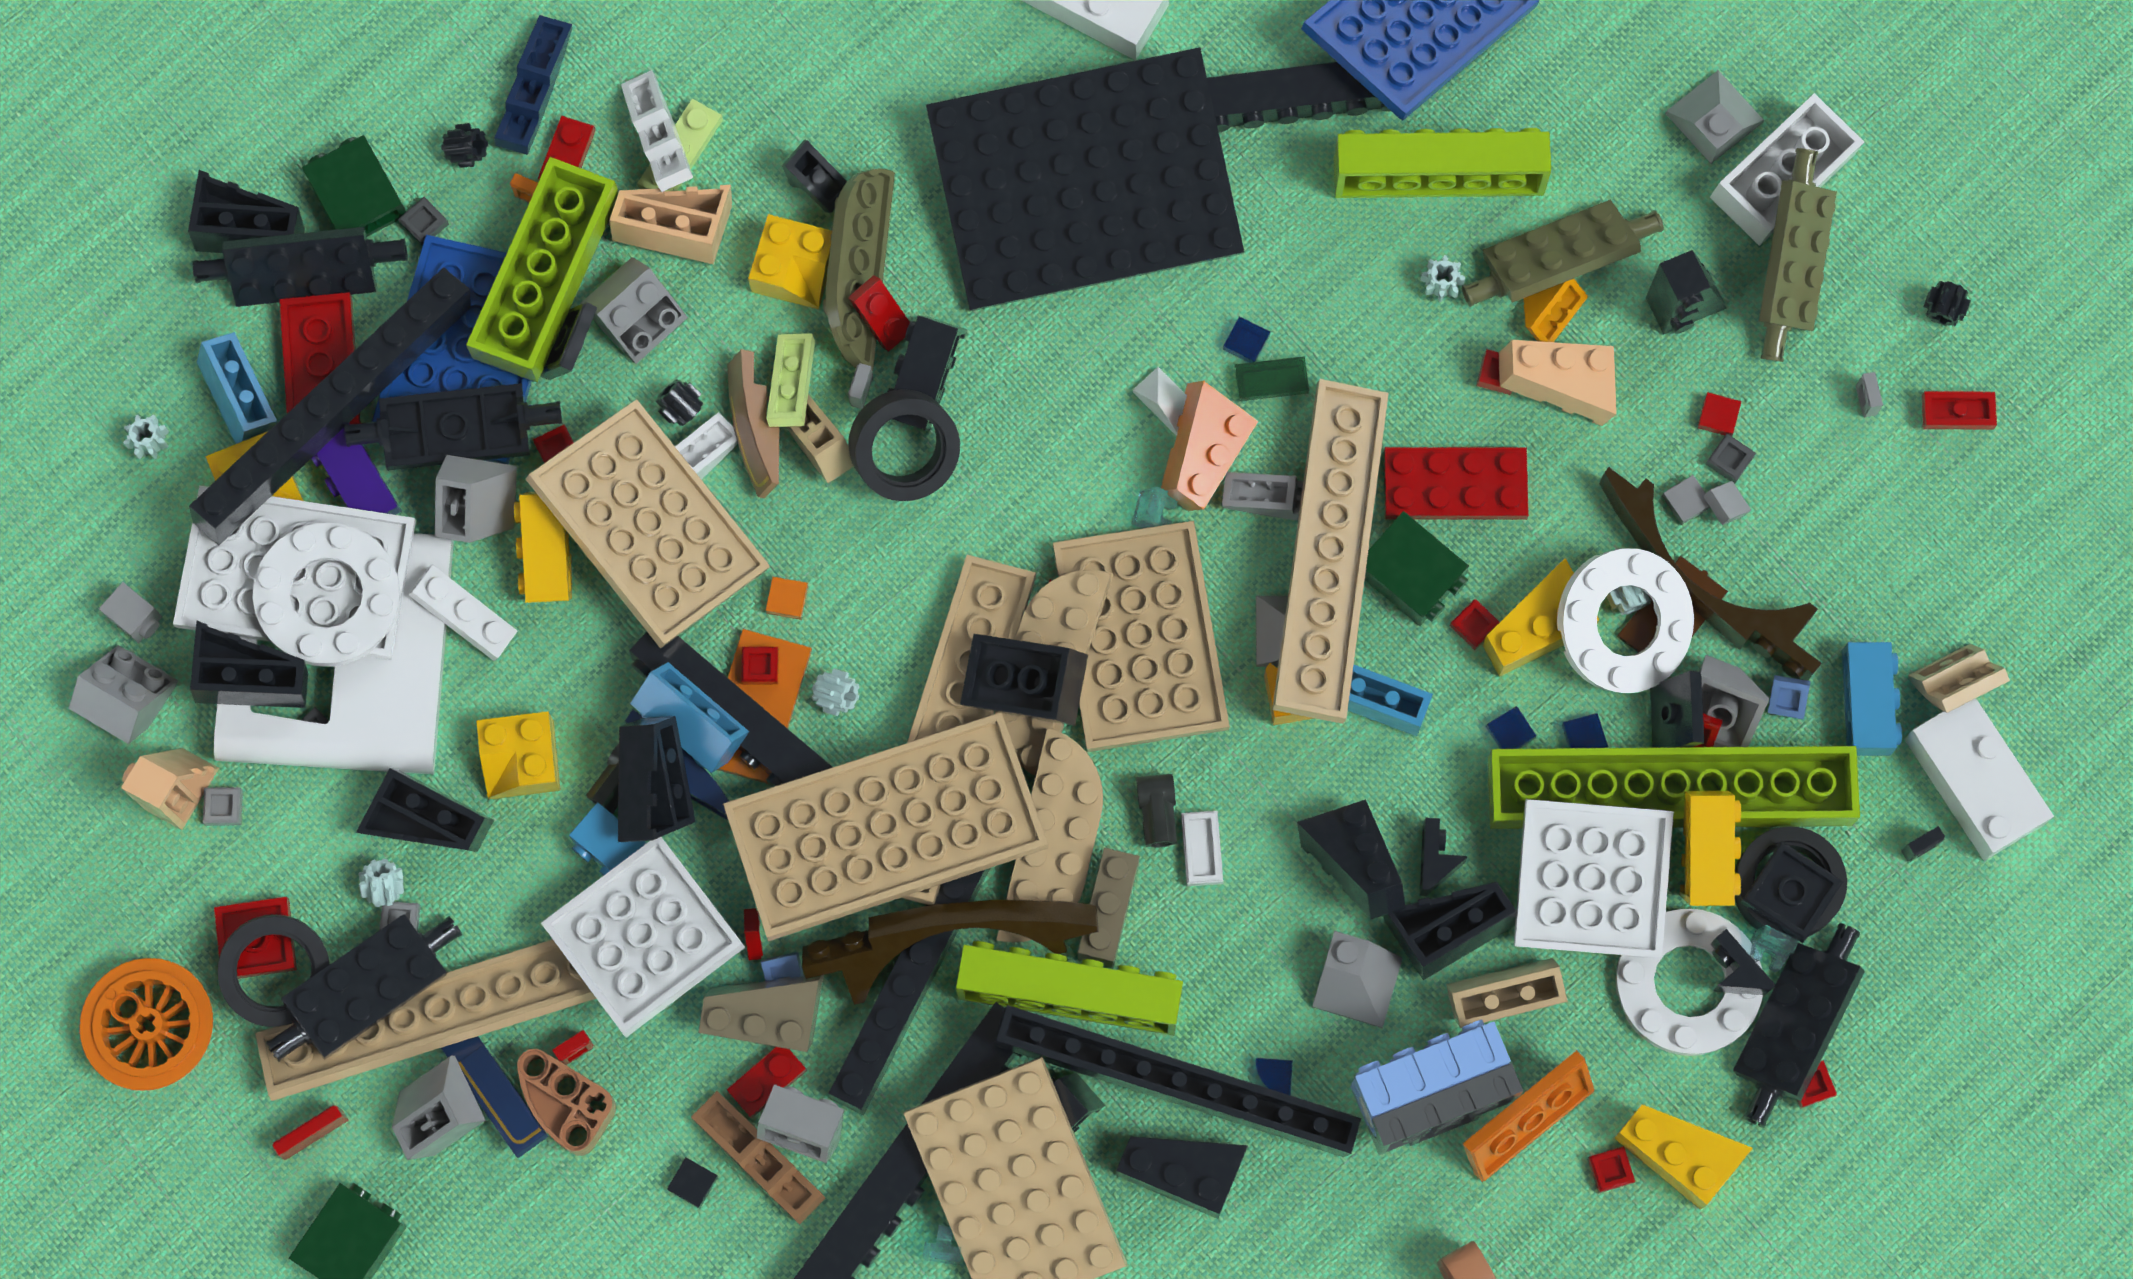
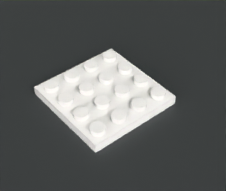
[1514,799,1674,958]
[541,837,745,1037]

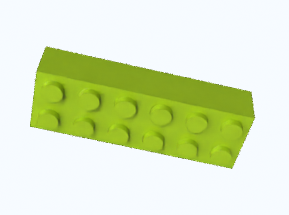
[1334,128,1551,198]
[466,157,619,382]
[956,941,1183,1036]

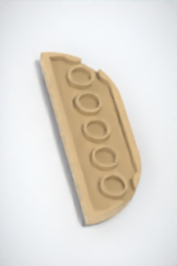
[995,570,1113,775]
[996,728,1103,942]

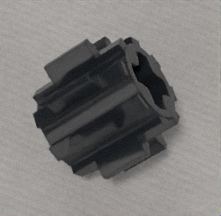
[441,123,488,168]
[1923,281,1971,326]
[656,379,703,426]

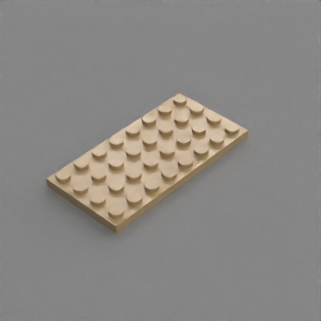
[723,712,1048,942]

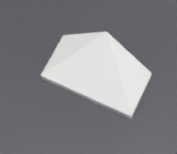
[1133,367,1187,436]

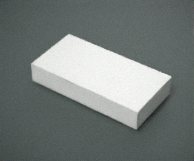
[1181,811,1223,887]

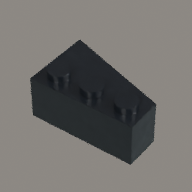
[356,768,494,852]

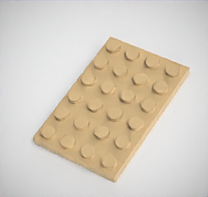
[526,399,770,648]
[1053,521,1230,752]
[903,1057,1127,1279]

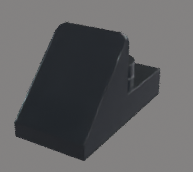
[782,140,847,213]
[1419,817,1467,896]
[1710,929,1775,996]

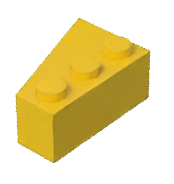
[514,492,572,603]
[1483,558,1599,677]
[1679,791,1741,906]
[1614,1104,1753,1210]

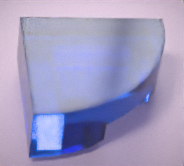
[1255,1058,1293,1095]

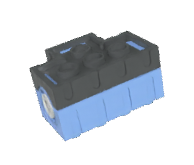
[1350,1020,1523,1155]

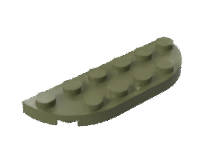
[823,168,895,371]

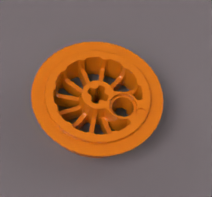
[80,958,213,1091]

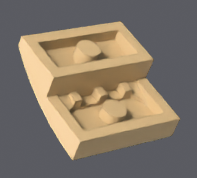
[1908,644,2010,713]

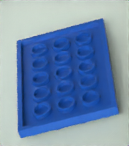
[1301,0,1540,121]
[372,235,532,465]

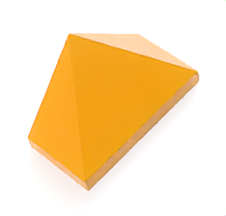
[1523,278,1588,342]

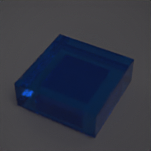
[1223,316,1271,365]
[1486,706,1536,749]
[1562,713,1608,748]

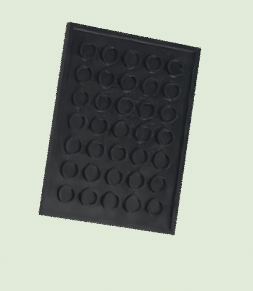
[926,47,1244,311]

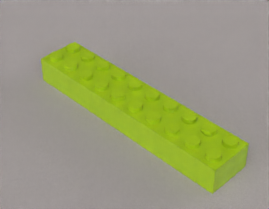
[1488,746,1860,829]

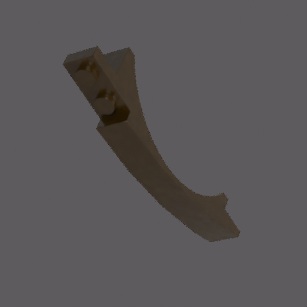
[1599,467,1821,681]
[802,900,1099,1005]

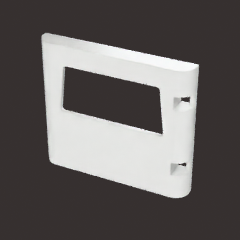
[214,533,454,775]

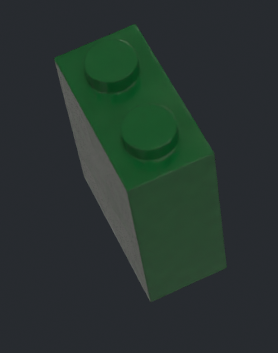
[302,135,406,237]
[1365,511,1469,626]
[288,1183,406,1279]

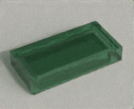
[1234,356,1309,402]

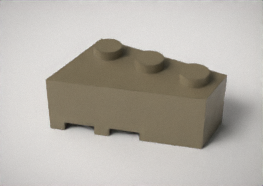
[698,975,824,1052]

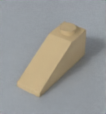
[767,394,854,483]

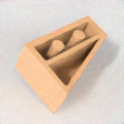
[609,185,732,265]
[1499,340,1616,426]
[121,748,219,830]

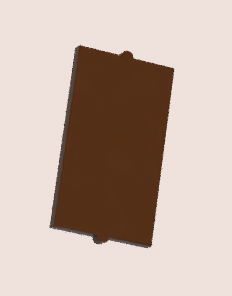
[1617,556,1728,653]

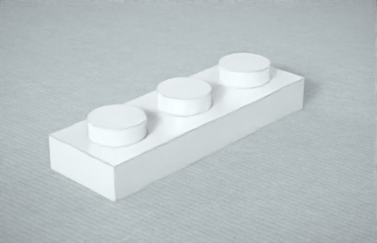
[409,565,517,661]

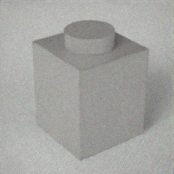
[99,582,162,644]

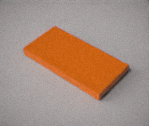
[717,629,812,784]
[1462,1050,1595,1182]

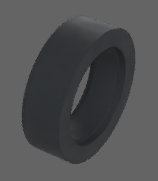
[848,389,960,501]
[1735,826,1847,940]
[218,914,330,1027]

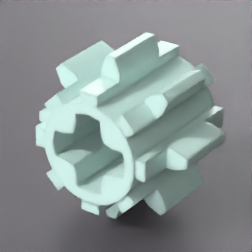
[1420,255,1465,302]
[123,415,169,459]
[1606,585,1651,615]
[812,668,859,716]
[359,858,404,907]

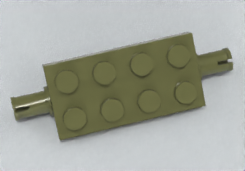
[1759,148,1837,362]
[1462,199,1664,307]

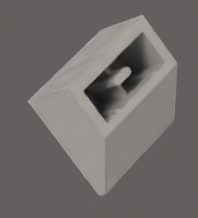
[580,257,688,364]
[435,455,517,543]
[68,645,178,744]
[392,1055,486,1160]
[757,1085,844,1163]

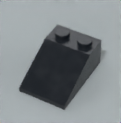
[960,634,1088,726]

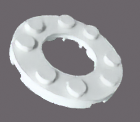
[253,522,400,667]
[1557,548,1694,693]
[1615,909,1763,1056]

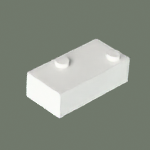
[1021,0,1169,61]
[1710,93,1864,246]
[1904,698,2054,861]

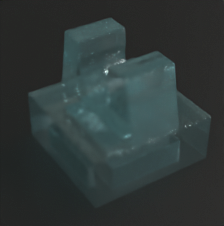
[1131,486,1178,528]
[1750,925,1798,972]
[923,1225,962,1265]

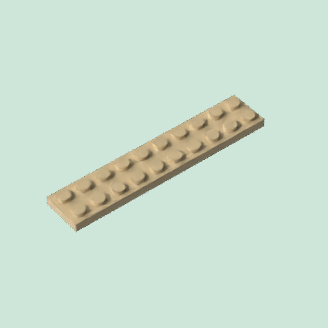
[1272,379,1389,724]
[901,555,1036,905]
[255,939,597,1101]

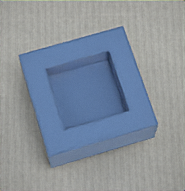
[1768,675,1810,719]
[761,952,804,981]

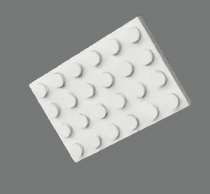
[173,485,416,660]

